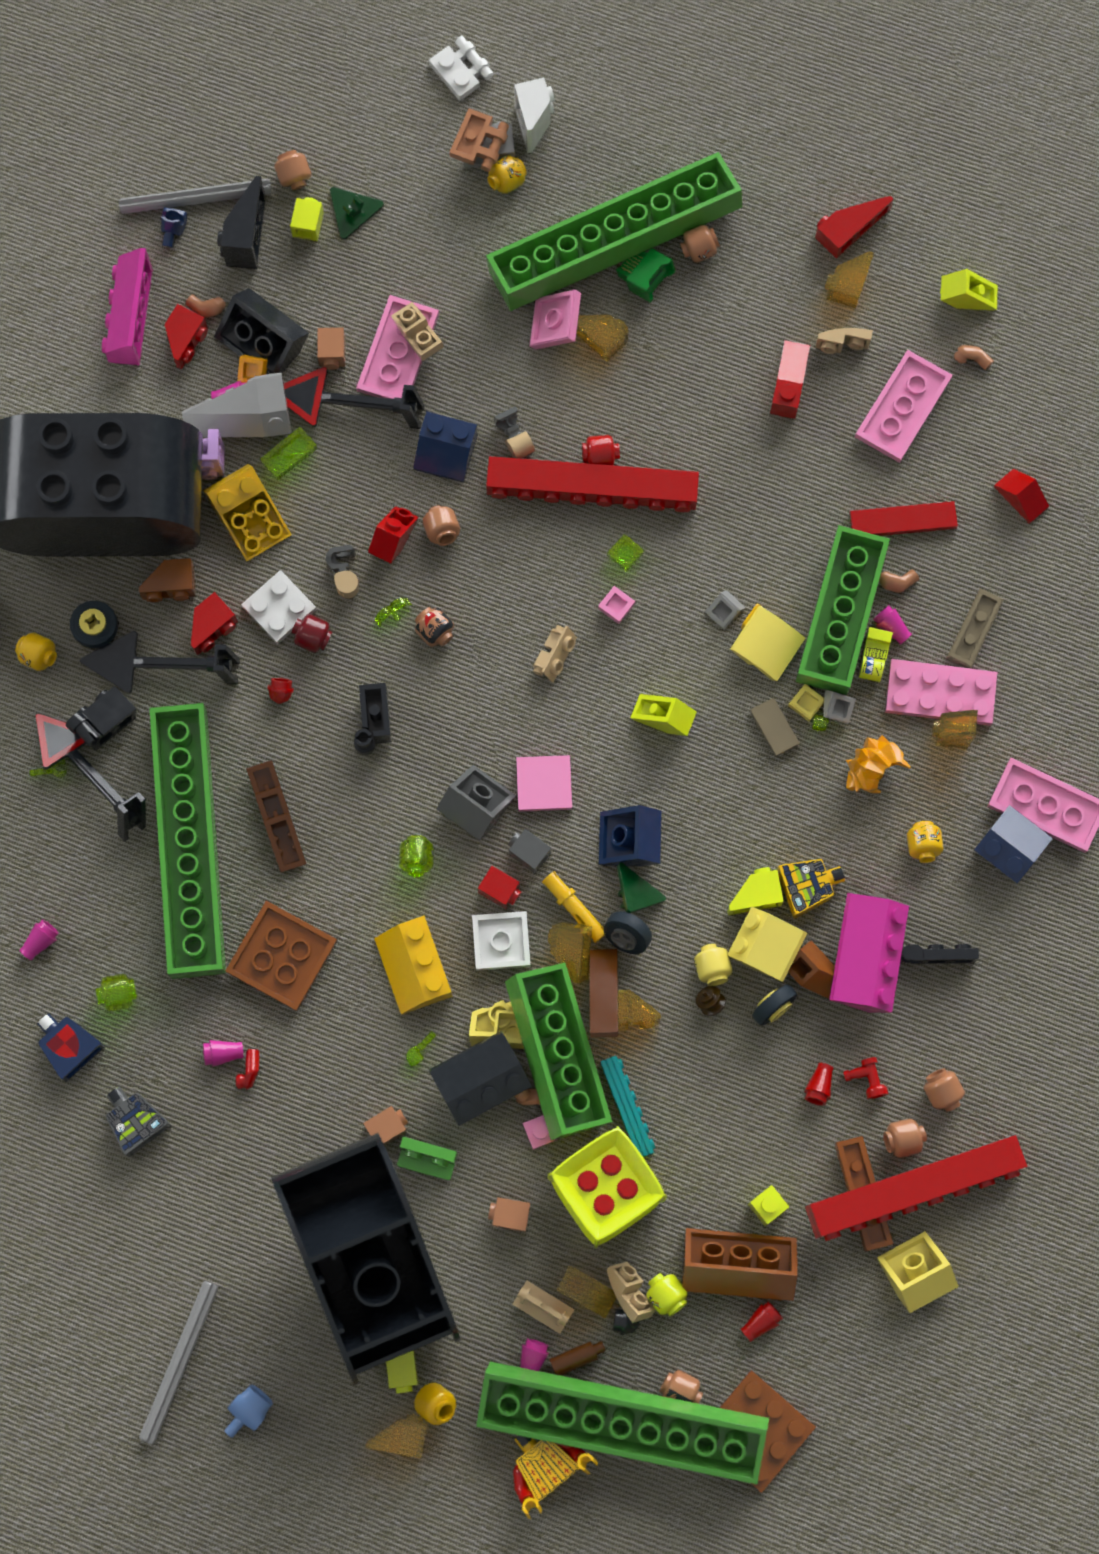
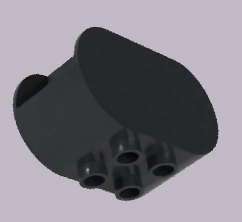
[0,413,203,557]
[271,1133,461,1386]

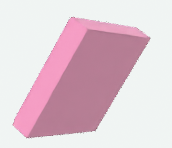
[530,290,581,350]
[516,755,572,812]

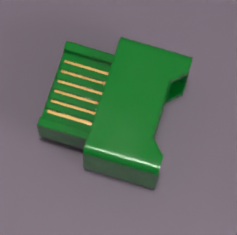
[616,248,676,303]

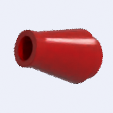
[804,1063,834,1106]
[741,1301,783,1342]

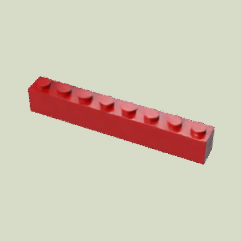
[486,456,699,513]
[805,1135,1028,1241]

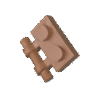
[449,108,509,172]

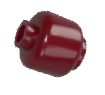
[291,614,332,653]

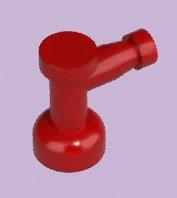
[843,1057,889,1099]

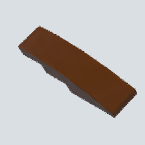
[246,760,306,872]
[590,949,619,1038]

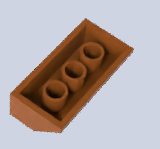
[682,1228,798,1301]

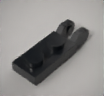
[901,944,979,964]

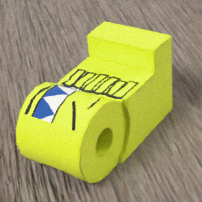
[859,627,893,682]

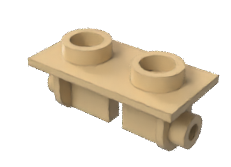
[533,625,577,683]
[512,1280,574,1334]

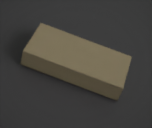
[750,698,800,758]

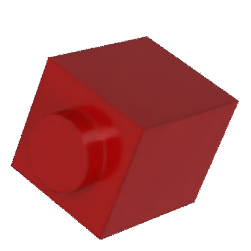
[478,866,522,909]

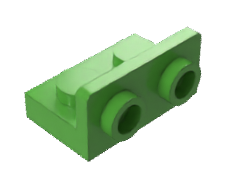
[397,1137,458,1180]

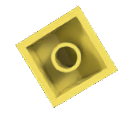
[727,907,807,982]
[877,1231,959,1313]

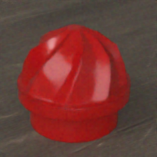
[267,678,294,704]

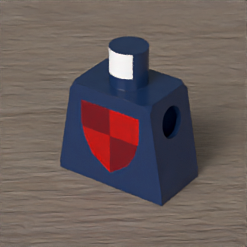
[37,1014,105,1082]

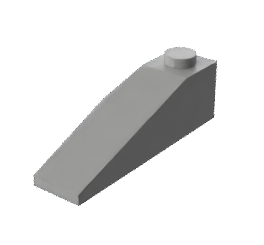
[182,373,291,437]

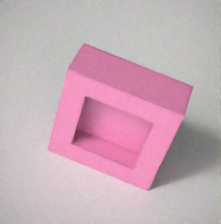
[598,586,635,624]
[523,1115,559,1150]

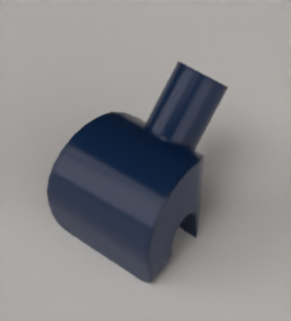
[161,207,187,248]

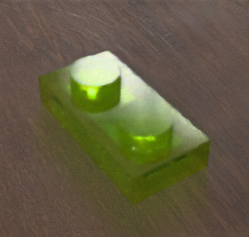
[260,427,318,481]

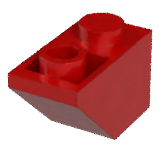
[165,304,208,370]
[368,506,419,563]
[191,591,238,656]

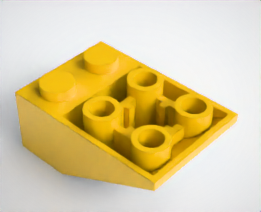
[203,464,292,561]

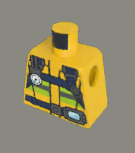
[777,859,845,919]

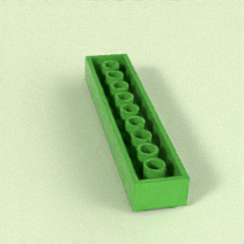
[486,152,742,311]
[149,703,226,979]
[476,1361,769,1484]

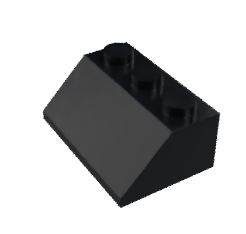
[214,288,309,375]
[429,1031,532,1126]

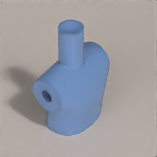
[224,1385,273,1438]

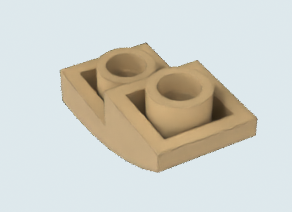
[391,302,444,361]
[815,328,873,354]
[607,1262,655,1323]

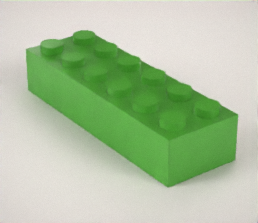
[795,525,890,696]
[505,963,612,1140]

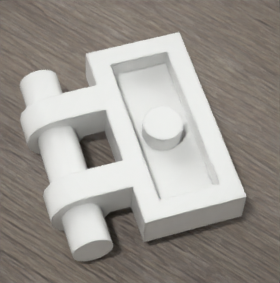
[429,36,494,101]

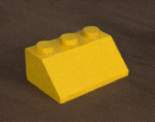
[374,915,453,1015]

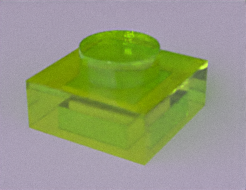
[607,534,644,572]

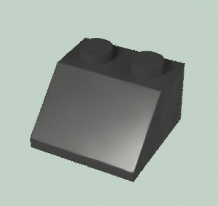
[437,765,516,840]

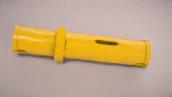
[542,871,605,943]

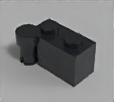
[354,683,392,755]
[65,686,136,751]

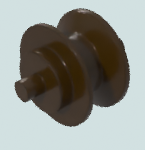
[695,986,726,1016]

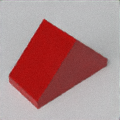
[994,469,1049,524]

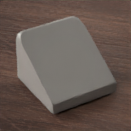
[705,591,745,629]
[823,690,856,724]

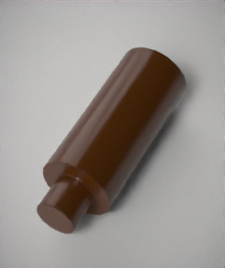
[549,1341,606,1376]

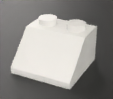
[514,78,554,153]

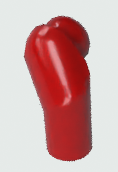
[236,1049,260,1090]

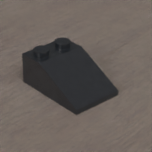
[217,176,266,269]

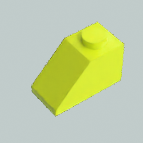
[940,269,998,311]
[630,694,697,736]
[727,867,784,916]

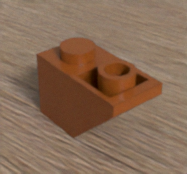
[139,558,196,603]
[788,940,835,999]

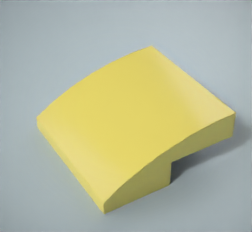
[730,606,805,681]

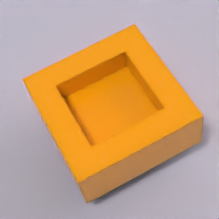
[237,355,268,383]

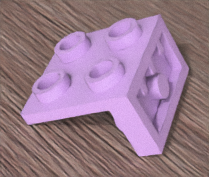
[202,429,225,480]

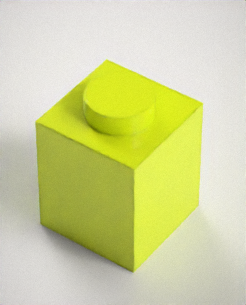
[290,197,324,241]
[748,1185,789,1226]
[386,1350,418,1394]

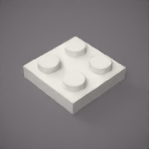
[241,570,317,645]
[472,911,531,971]

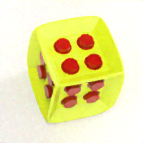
[547,1126,667,1249]

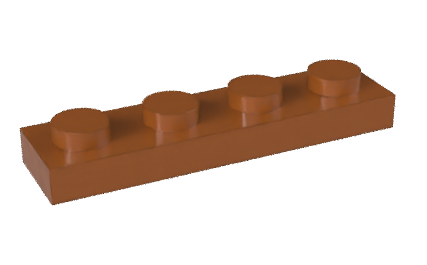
[834,1136,893,1252]

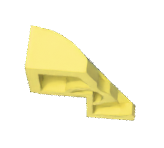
[469,1000,524,1049]

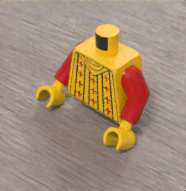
[513,1436,598,1519]

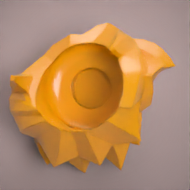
[846,735,911,794]

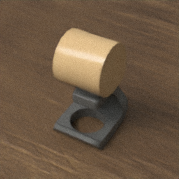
[494,406,535,459]
[326,545,359,598]

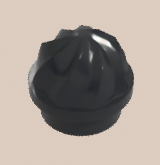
[613,1309,640,1336]

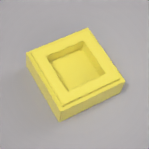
[788,684,824,722]

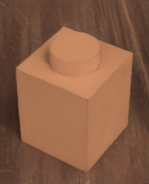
[318,328,345,370]
[363,1106,408,1146]
[488,1197,531,1233]

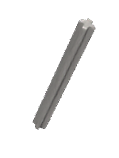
[119,179,271,214]
[139,1281,218,1444]

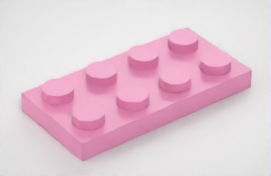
[356,295,439,399]
[855,350,953,463]
[885,659,997,726]
[987,758,1099,853]

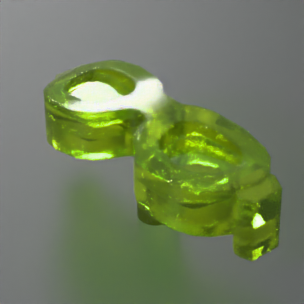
[375,597,412,627]

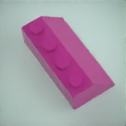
[102,248,153,366]
[830,893,909,1013]

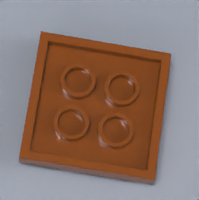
[225,900,338,1011]
[719,1370,816,1493]

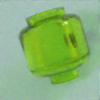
[399,835,434,877]
[95,974,137,1011]

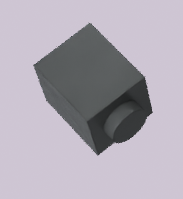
[508,829,551,874]

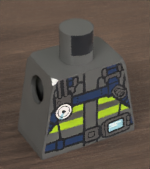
[106,1087,172,1157]

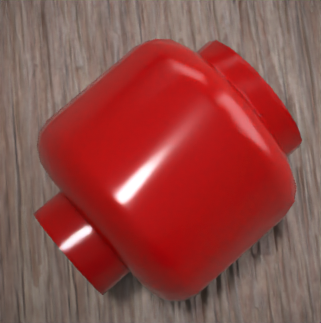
[582,435,620,465]

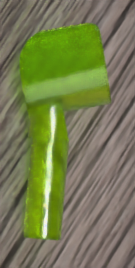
[812,713,829,731]
[29,759,67,777]
[406,1031,436,1067]

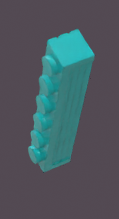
[600,1056,656,1158]

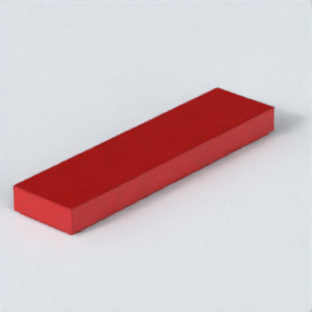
[849,501,958,536]

